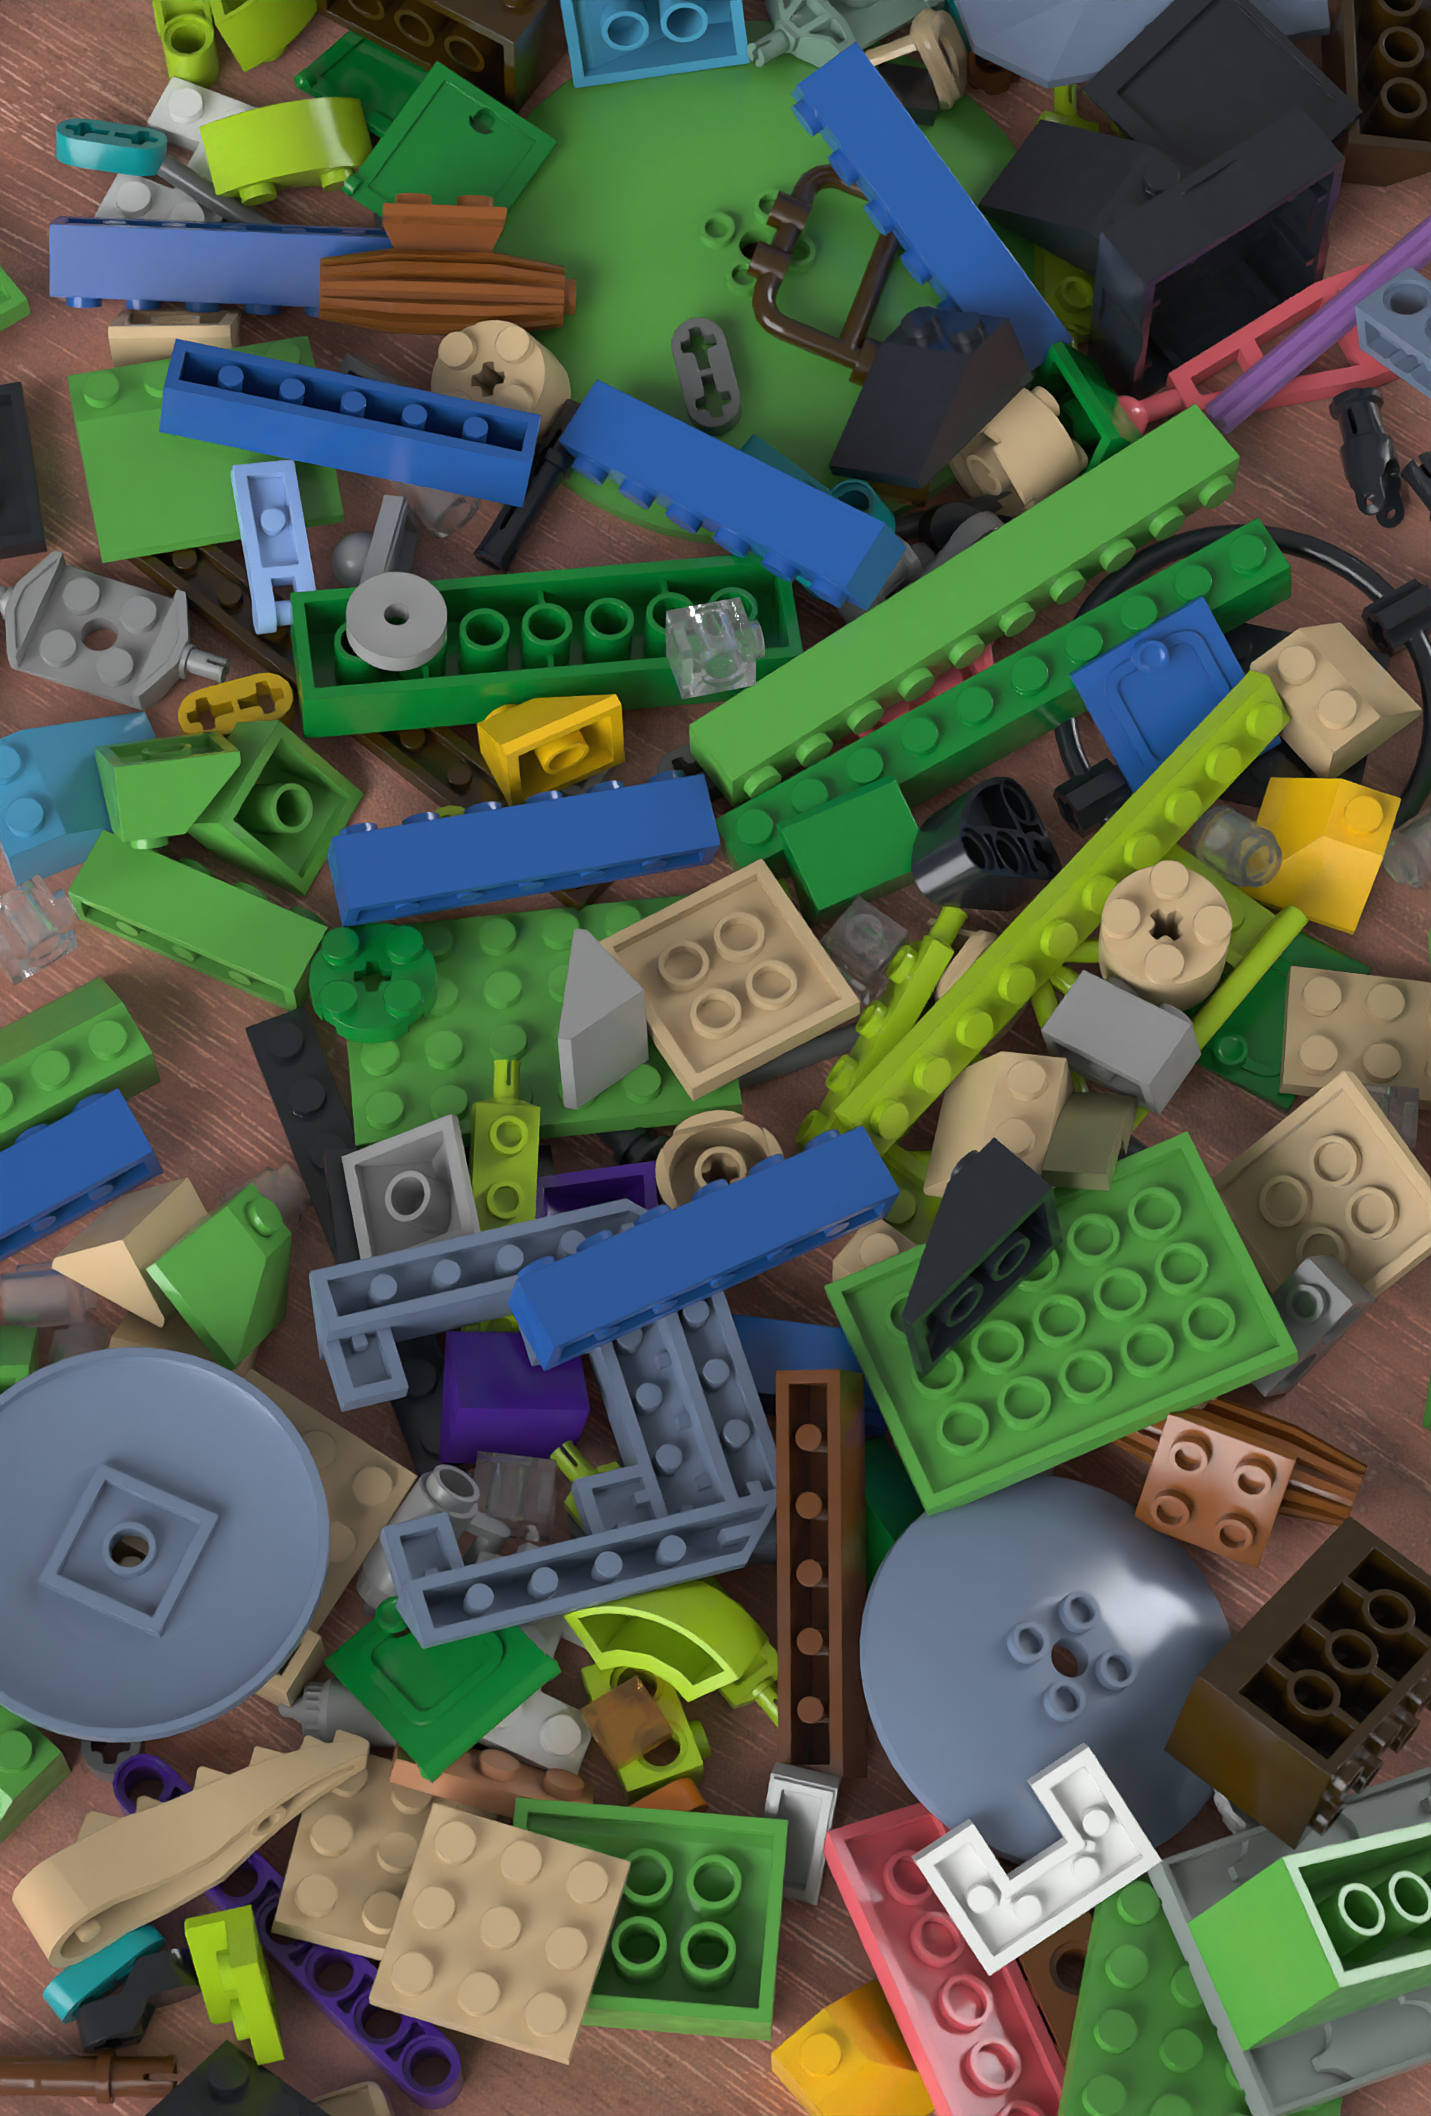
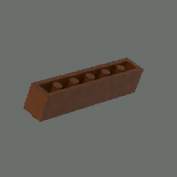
[776,1369,868,1779]

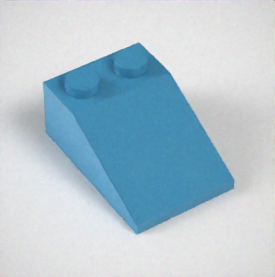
[560,0,750,88]
[0,711,157,889]

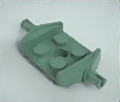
[747,0,945,68]

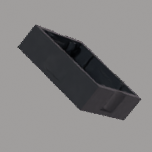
[1087,106,1345,401]

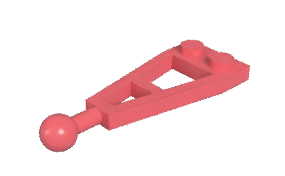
[1118,263,1400,435]

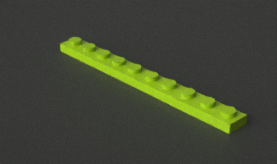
[834,670,1291,1157]

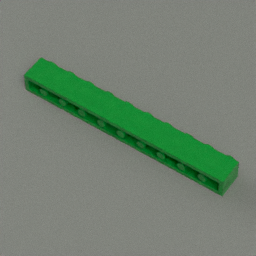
[715,517,1291,879]

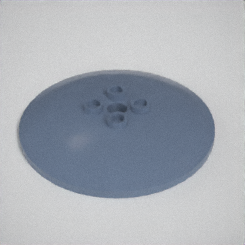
[0,1347,330,1743]
[860,1475,1232,1865]

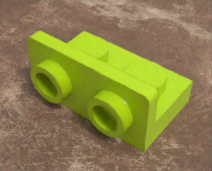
[184,1905,285,2065]

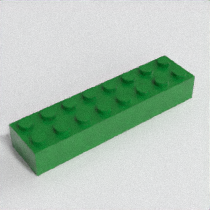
[290,553,803,739]

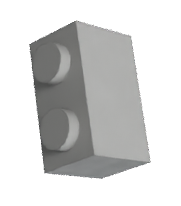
[1041,970,1201,1115]

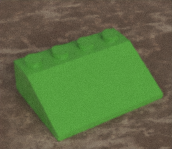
[67,335,345,563]
[513,1797,788,2041]

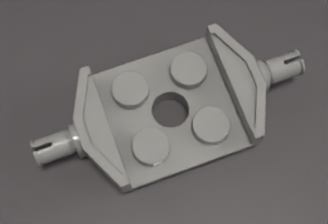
[0,550,231,711]

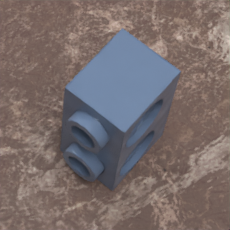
[1355,267,1431,399]

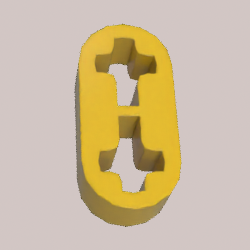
[178,672,296,739]

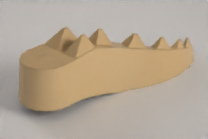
[12,1729,370,1968]

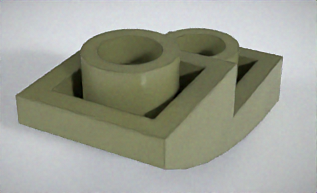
[1042,1092,1138,1191]

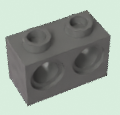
[1251,1254,1377,1397]

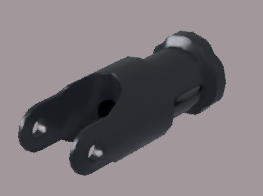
[1329,387,1405,528]

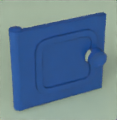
[1069,595,1281,794]

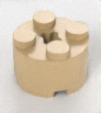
[431,320,571,443]
[948,386,1088,519]
[1098,860,1232,1011]
[655,1110,784,1210]

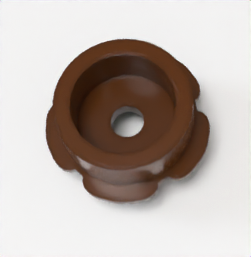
[967,50,1021,95]

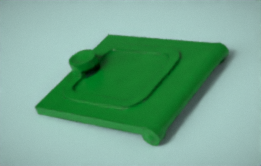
[294,30,470,138]
[341,61,558,218]
[1182,931,1372,1113]
[323,1596,562,1783]

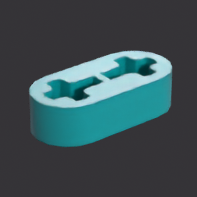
[55,118,167,176]
[42,1922,166,2024]

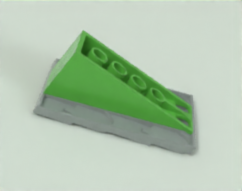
[1147,1766,1431,2116]

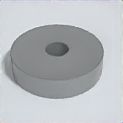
[346,572,447,671]

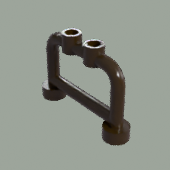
[746,164,901,387]

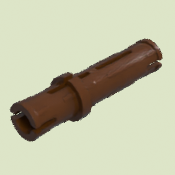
[0,2049,178,2104]

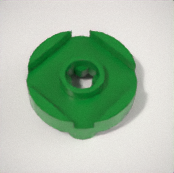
[309,923,438,1043]

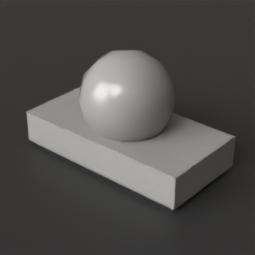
[331,495,422,588]
[763,1762,842,1905]

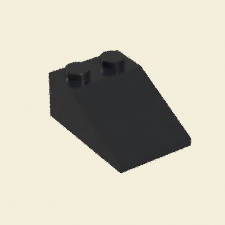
[978,119,1196,278]
[829,306,1033,489]
[901,1137,1063,1377]

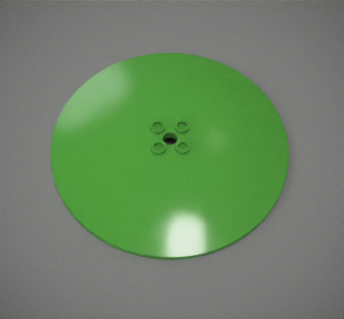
[492,21,1042,545]

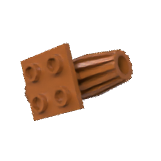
[319,193,576,336]
[1111,1396,1368,1569]

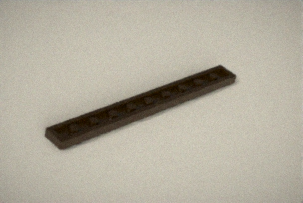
[127,544,614,912]

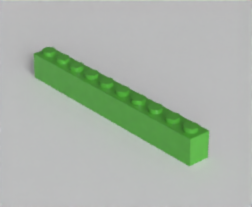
[689,404,1240,808]

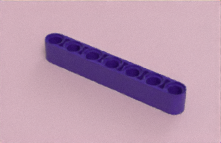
[112,1754,465,2110]

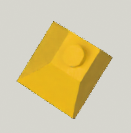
[477,694,625,806]
[1236,777,1401,935]
[771,1979,936,2116]

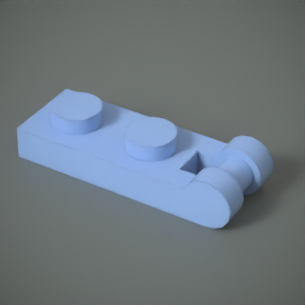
[231,459,316,635]

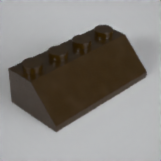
[1321,0,1431,187]

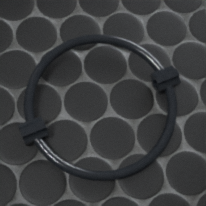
[1053,524,1431,886]

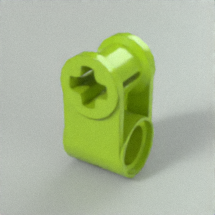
[152,0,220,89]

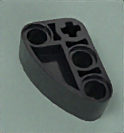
[911,777,1062,912]

